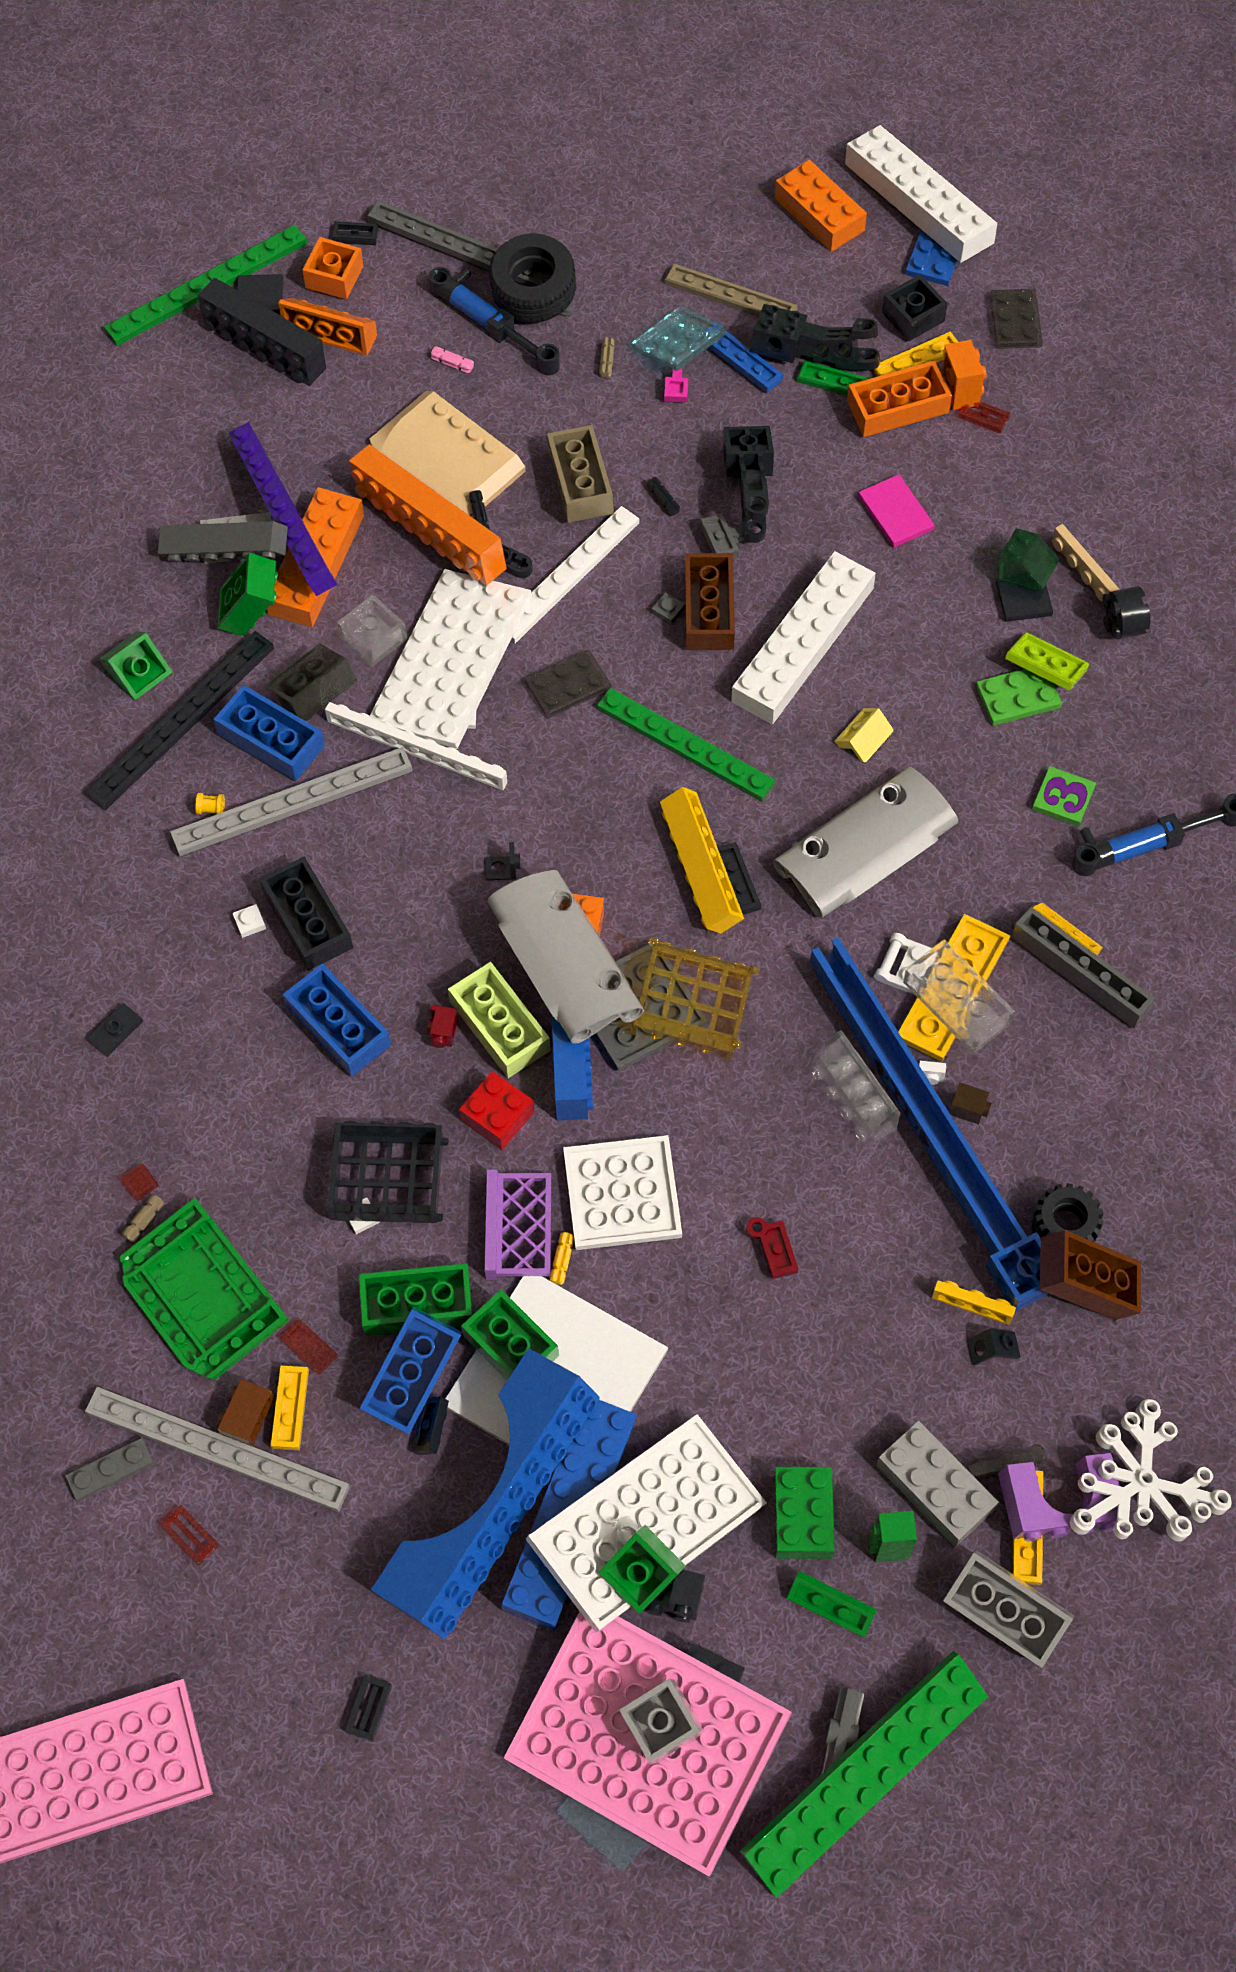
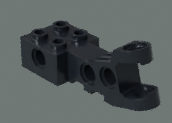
[749,304,880,371]
[723,426,774,543]

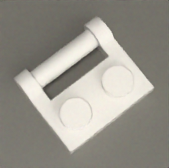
[874,933,935,995]

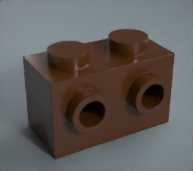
[217,1379,275,1447]

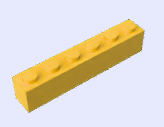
[660,787,744,933]

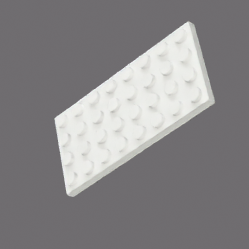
[370,569,532,749]
[526,1415,767,1633]

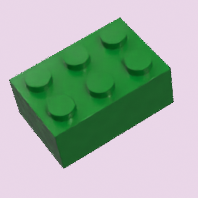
[217,553,278,636]
[461,1289,559,1381]
[774,1467,834,1559]

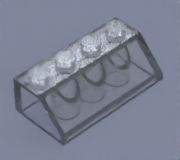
[811,1030,900,1148]

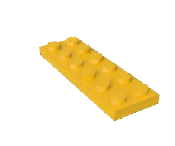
[898,914,1010,1062]

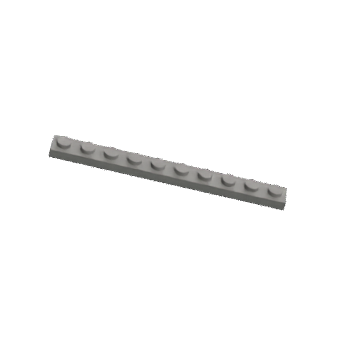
[170,747,412,856]
[85,1387,350,1512]

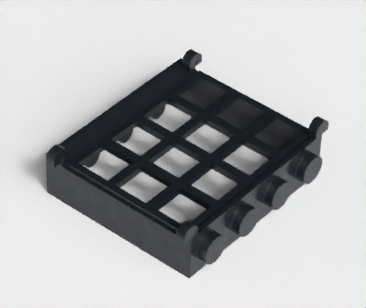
[325,1121,449,1223]

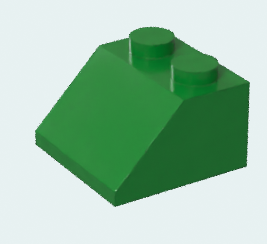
[99,631,173,700]
[598,1525,686,1614]

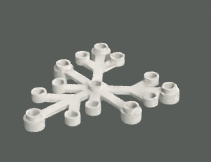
[1070,1399,1231,1541]

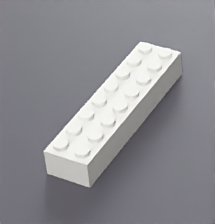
[845,125,997,263]
[731,552,876,725]

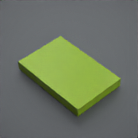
[1005,632,1090,691]

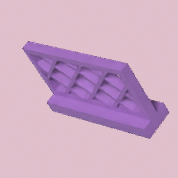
[485,1170,551,1280]

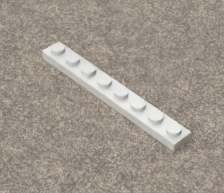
[511,506,639,643]
[325,702,507,790]

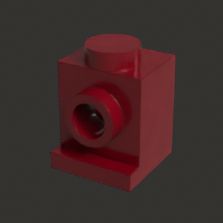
[427,1005,458,1048]

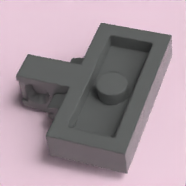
[699,514,747,558]

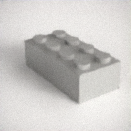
[876,1421,999,1548]
[943,1550,1074,1668]

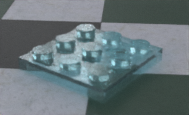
[631,306,726,371]

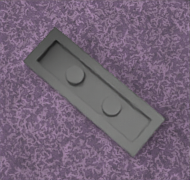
[65,1438,155,1502]

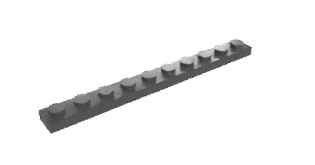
[367,200,552,287]

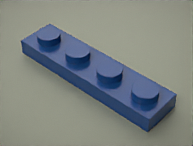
[701,324,783,393]

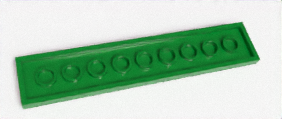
[740,1651,989,1898]

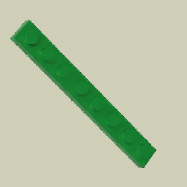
[597,688,775,802]

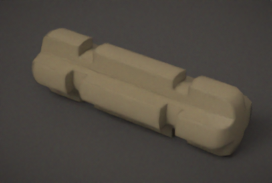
[599,337,614,378]
[122,1195,164,1242]

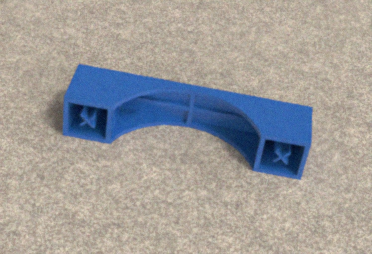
[371,1348,600,1640]

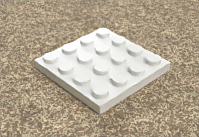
[563,1135,682,1250]

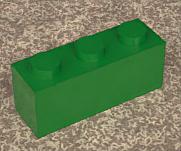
[868,1511,917,1562]

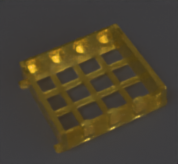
[630,938,759,1061]

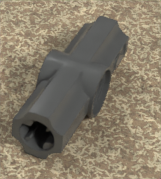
[821,1688,864,1774]

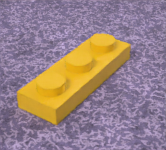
[1033,903,1103,955]
[932,1280,1016,1325]
[271,1366,309,1450]

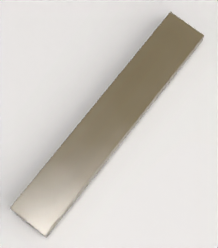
[665,264,797,316]

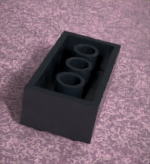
[259,856,353,971]

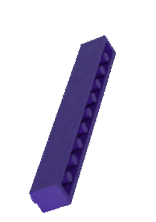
[229,422,337,596]

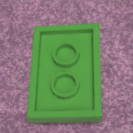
[976,669,1062,726]

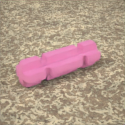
[431,346,474,373]

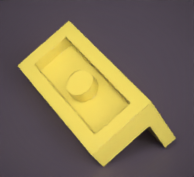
[835,708,893,762]

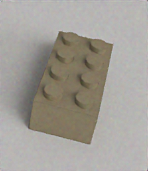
[547,425,614,523]

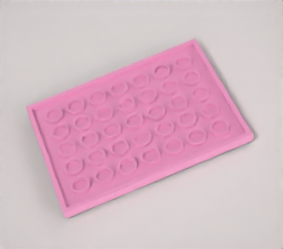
[504,1612,792,1876]

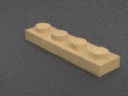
[1052,524,1120,602]

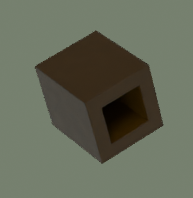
[949,1082,992,1125]

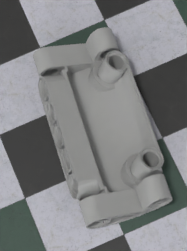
[773,767,958,919]
[487,870,644,1044]

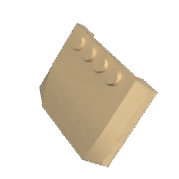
[369,391,526,518]

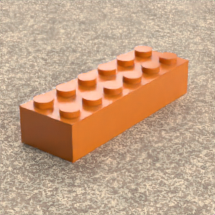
[267,487,364,628]

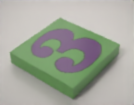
[1032,766,1096,827]

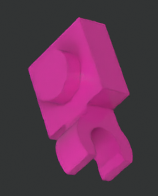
[664,364,688,402]

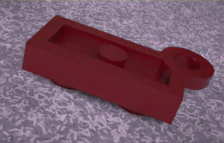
[746,1217,799,1280]

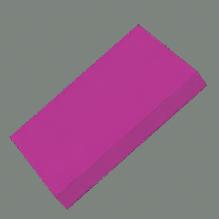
[858,474,935,548]

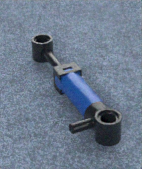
[429,267,560,376]
[1072,793,1236,876]

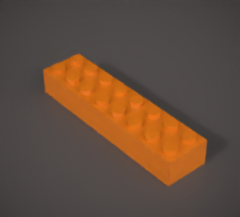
[349,444,507,586]

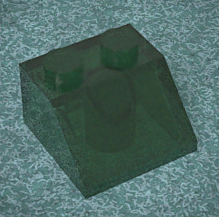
[997,528,1059,591]

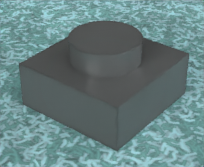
[652,593,685,625]

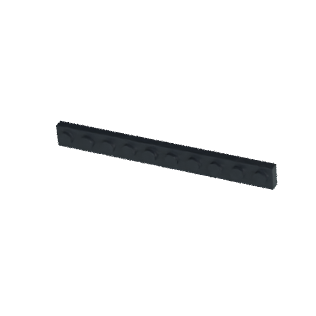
[87,631,274,810]

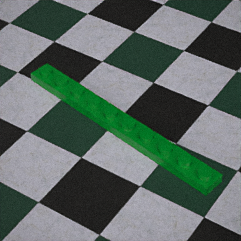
[104,225,307,346]

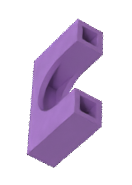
[998,1453,1120,1542]

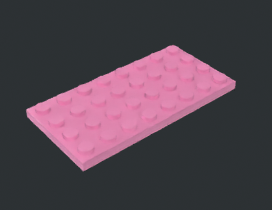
[0,1679,213,1864]

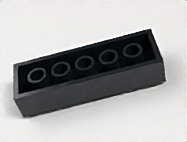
[198,278,326,386]

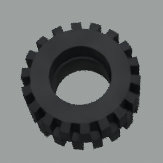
[1032,1183,1104,1242]

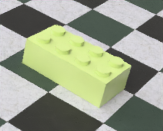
[448,962,551,1078]

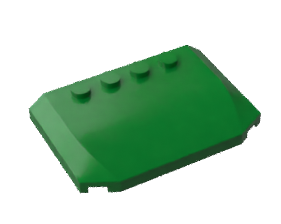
[120,1198,290,1381]

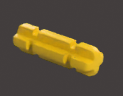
[550,1232,574,1285]

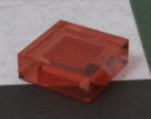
[121,1164,159,1201]

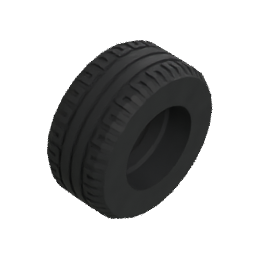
[489,233,576,323]

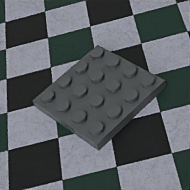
[595,941,708,1072]

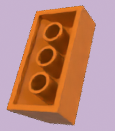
[278,298,377,356]

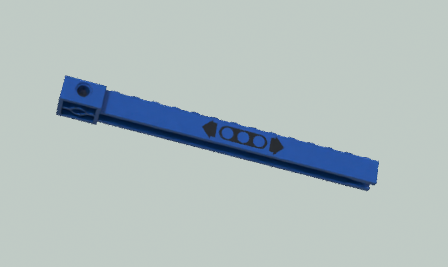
[810,937,1050,1312]

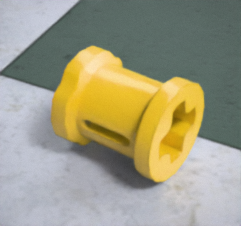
[196,793,225,814]

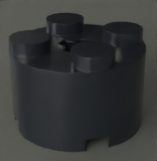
[1102,586,1151,639]

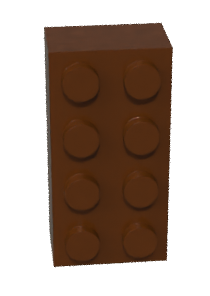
[685,553,735,650]
[1040,1230,1141,1320]

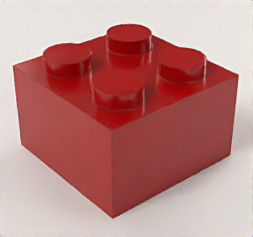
[459,1071,534,1150]

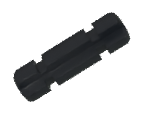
[647,477,680,516]
[469,490,490,530]

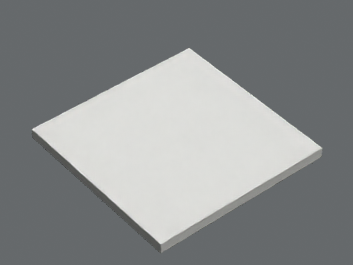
[446,1276,668,1471]

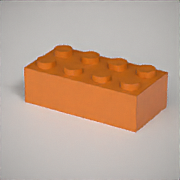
[775,160,867,252]
[847,361,952,437]

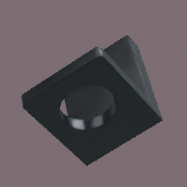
[485,842,521,881]
[967,1328,1021,1365]

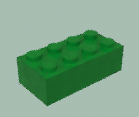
[359,1263,473,1336]

